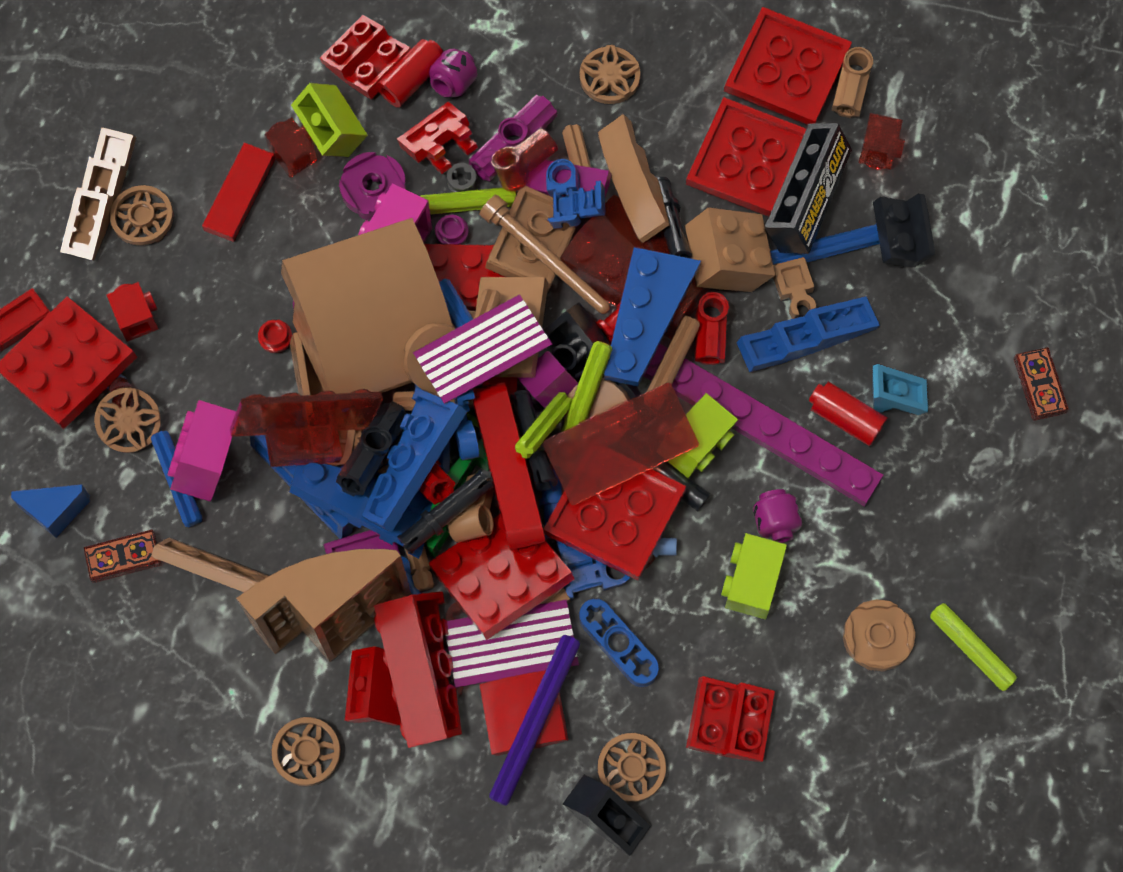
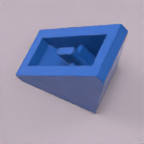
[11,485,90,538]

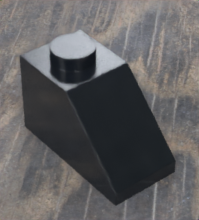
[563,774,651,856]

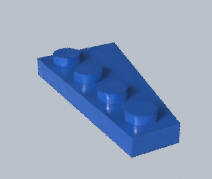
[604,247,701,386]
[362,388,467,533]
[289,456,433,559]

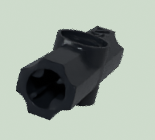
[336,402,407,497]

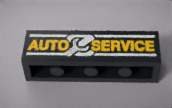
[765,123,852,254]

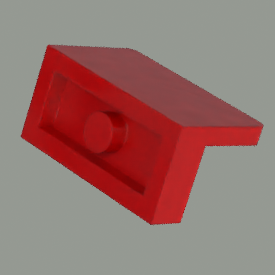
[344,646,401,726]

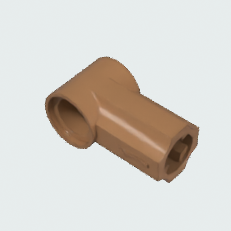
[832,47,873,118]
[447,474,494,543]

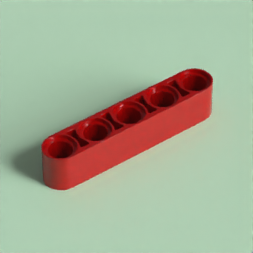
[472,382,545,551]

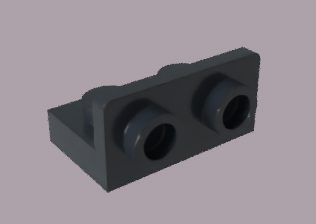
[873,193,935,268]

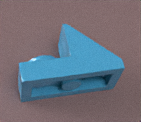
[872,364,928,415]

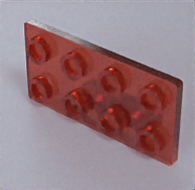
[542,382,699,505]
[230,389,383,467]

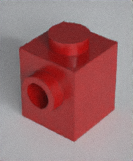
[106,282,158,342]

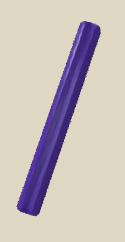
[489,635,580,806]

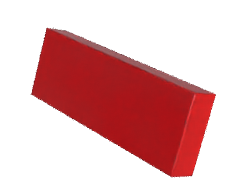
[202,143,275,242]

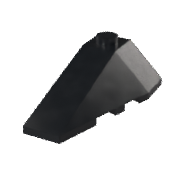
[538,302,656,435]

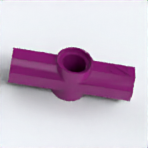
[469,95,557,182]

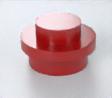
[258,320,292,353]

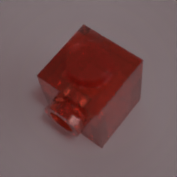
[858,113,905,170]
[264,117,317,178]

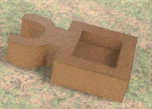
[773,257,816,319]

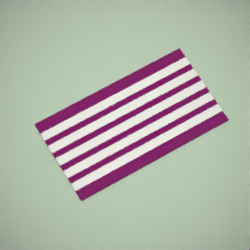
[413,294,552,404]
[446,599,579,687]

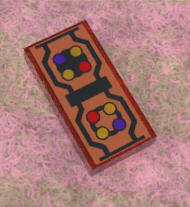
[1013,347,1069,421]
[83,529,162,583]

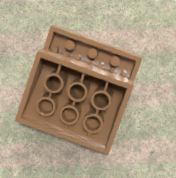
[281,218,452,410]
[236,549,411,662]

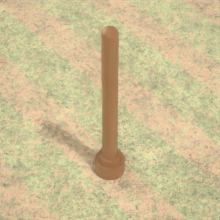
[479,195,610,314]

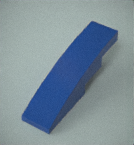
[736,296,880,372]

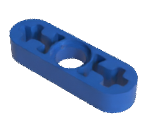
[579,599,659,687]

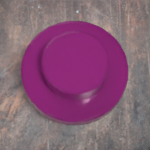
[435,215,469,245]

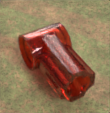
[491,127,558,191]

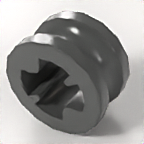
[447,163,477,192]

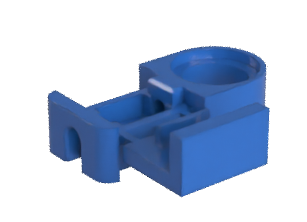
[546,159,605,229]
[454,389,479,461]
[556,541,630,600]

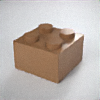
[685,208,775,292]

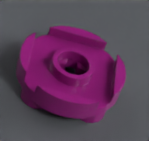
[339,152,406,220]

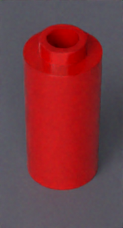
[376,39,443,108]
[808,381,888,447]

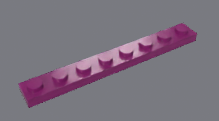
[644,343,883,507]

